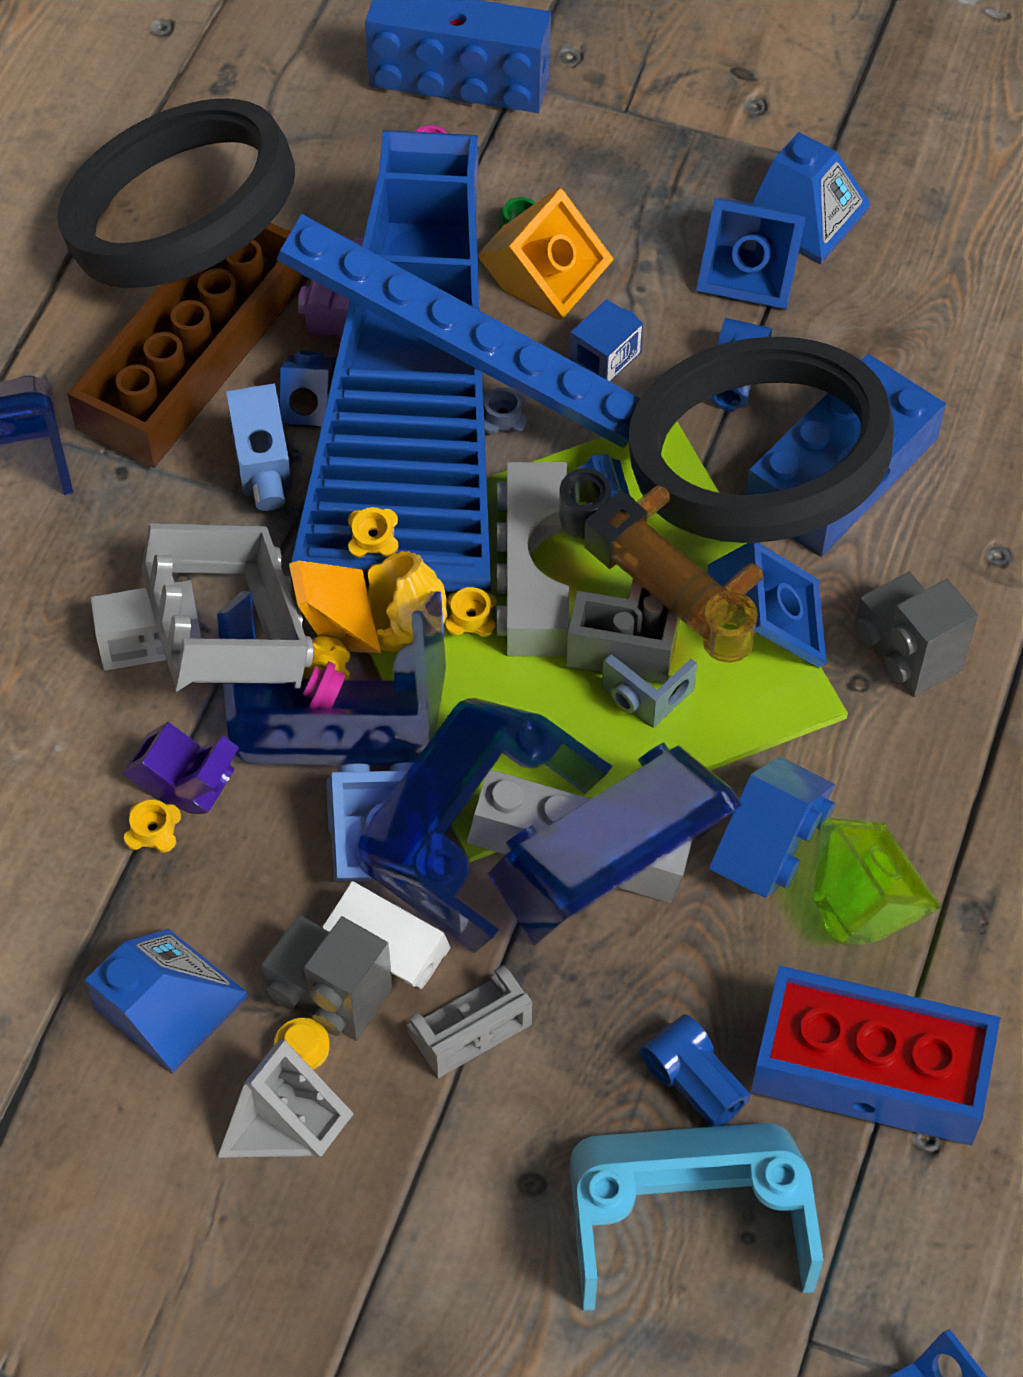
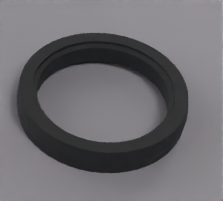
[57,98,295,288]
[629,337,894,543]

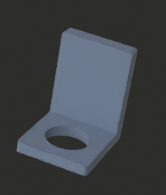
[602,654,697,728]

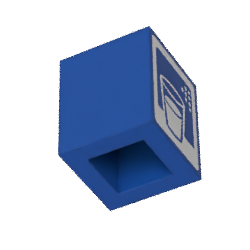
[570,299,643,382]

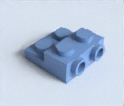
[326,762,443,882]

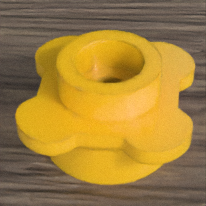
[348,507,399,558]
[445,587,497,637]
[303,636,350,684]
[124,800,181,853]

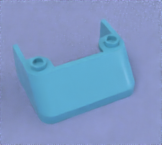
[570,1123,824,1311]

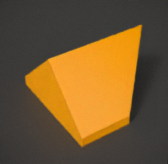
[289,560,381,653]

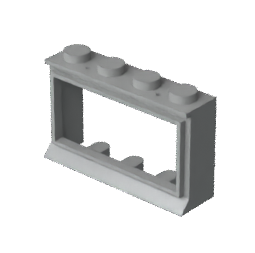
[141,523,313,692]

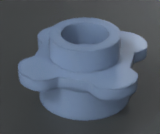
[483,387,528,434]

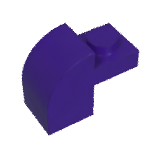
[122,722,239,814]

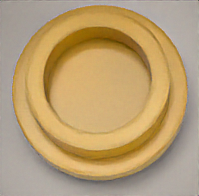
[274,1018,330,1070]

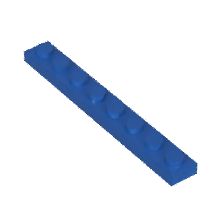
[277,214,640,449]

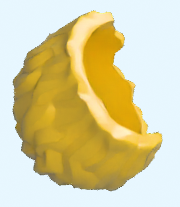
[367,551,447,652]

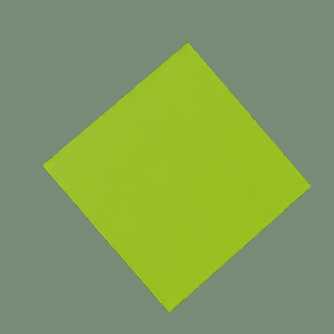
[366,421,848,863]

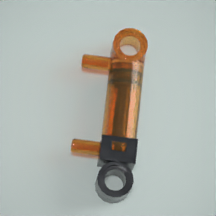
[559,468,764,663]

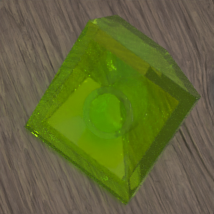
[813,818,941,945]

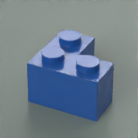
[709,756,836,898]

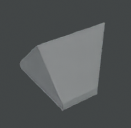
[217,1039,354,1158]

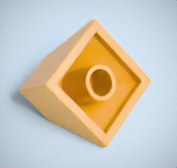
[478,188,614,319]

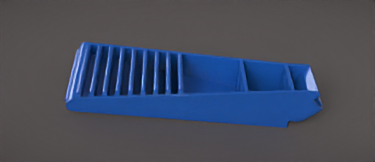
[290,130,491,592]

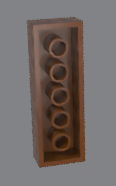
[67,223,310,468]

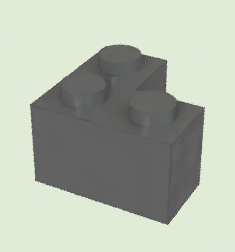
[566,561,688,683]
[855,571,978,697]
[262,915,393,1041]

